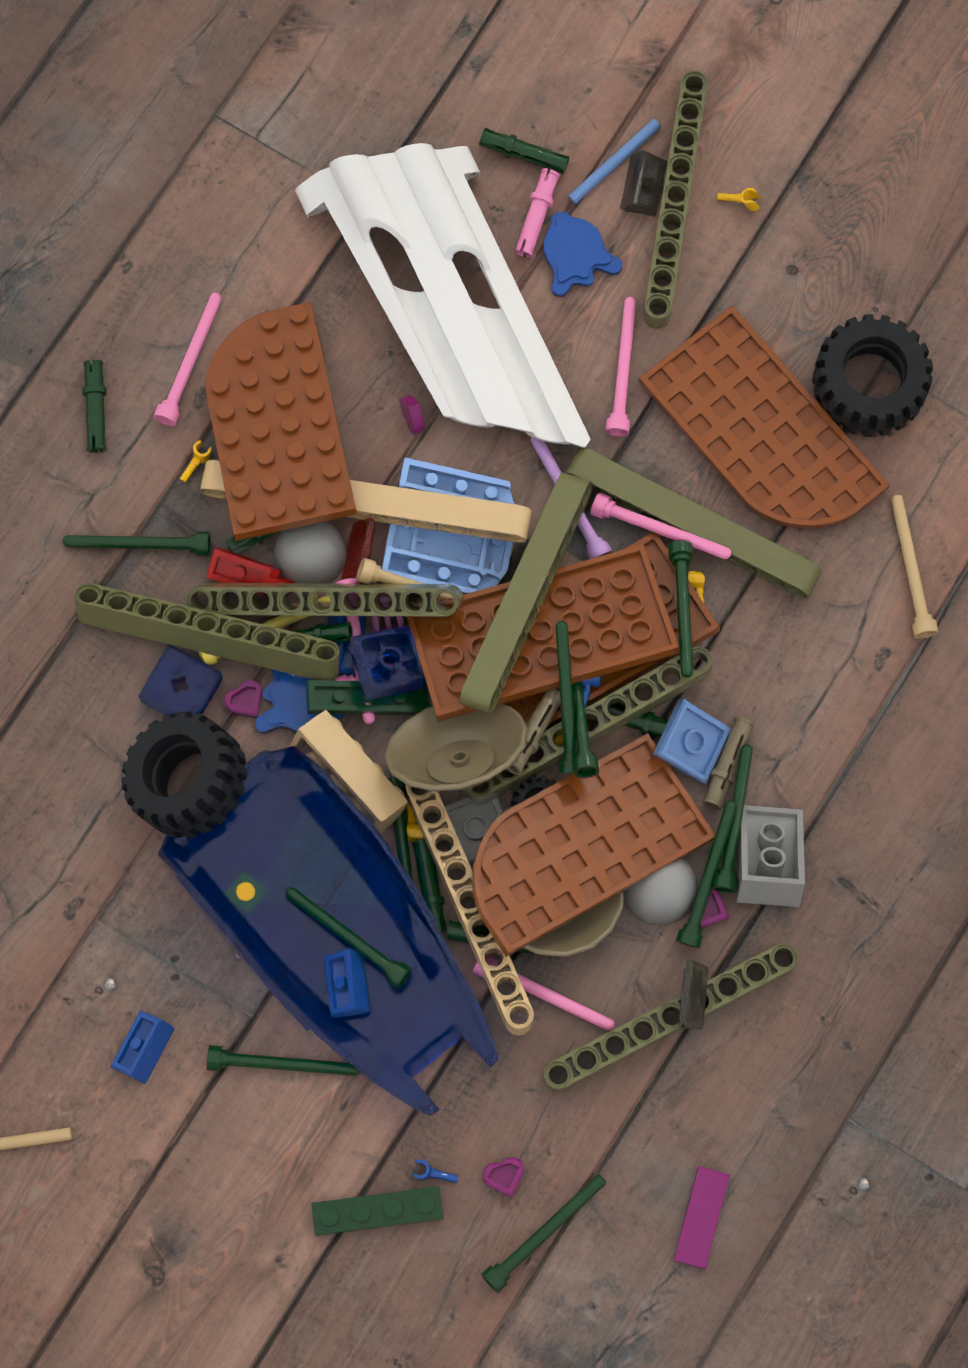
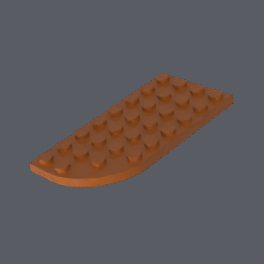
[205,302,357,541]
[639,305,890,529]
[472,733,715,957]

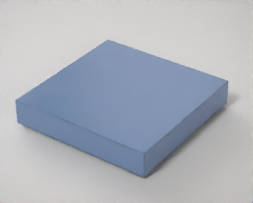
[653,699,731,784]

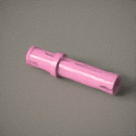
[514,168,560,258]

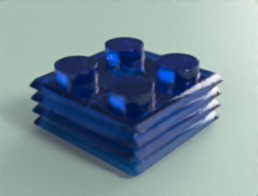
[348,626,426,700]
[139,645,223,716]

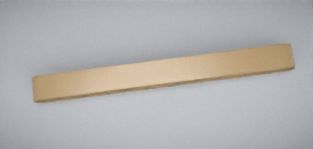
[200,460,532,543]

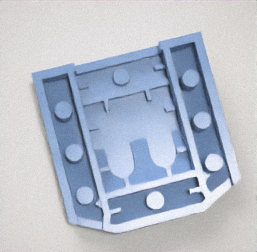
[381,457,514,595]

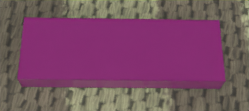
[674,1166,730,1270]

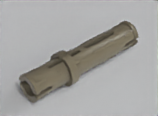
[506,689,561,775]
[702,716,754,810]

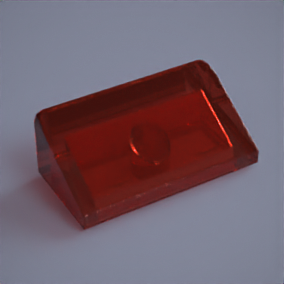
[341,518,376,584]

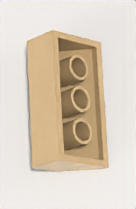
[284,710,408,849]

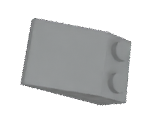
[736,805,805,907]

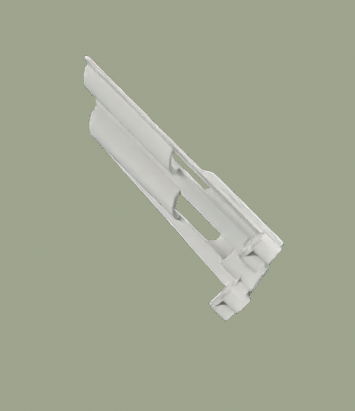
[295,143,591,448]

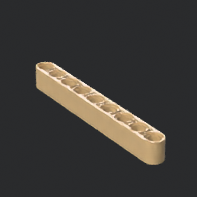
[406,785,534,1035]

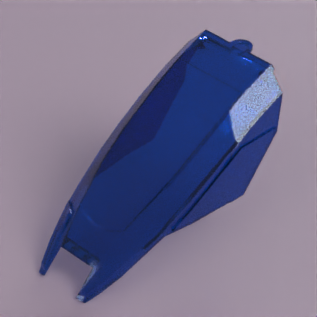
[158,746,498,1116]

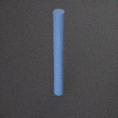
[567,119,661,205]

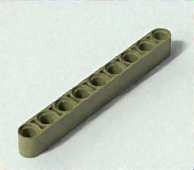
[643,70,708,329]
[565,447,822,598]
[460,472,592,714]
[74,583,340,680]
[186,583,463,617]
[467,647,712,804]
[543,943,798,1093]

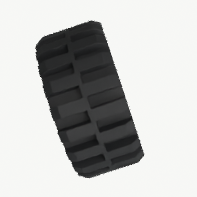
[813,314,933,437]
[121,711,247,838]

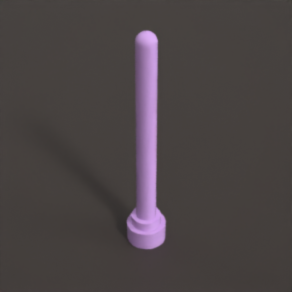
[531,437,613,559]

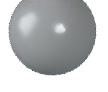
[274,521,347,583]
[623,858,698,925]

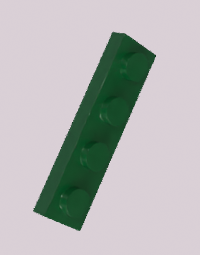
[306,680,431,716]
[311,1186,443,1236]

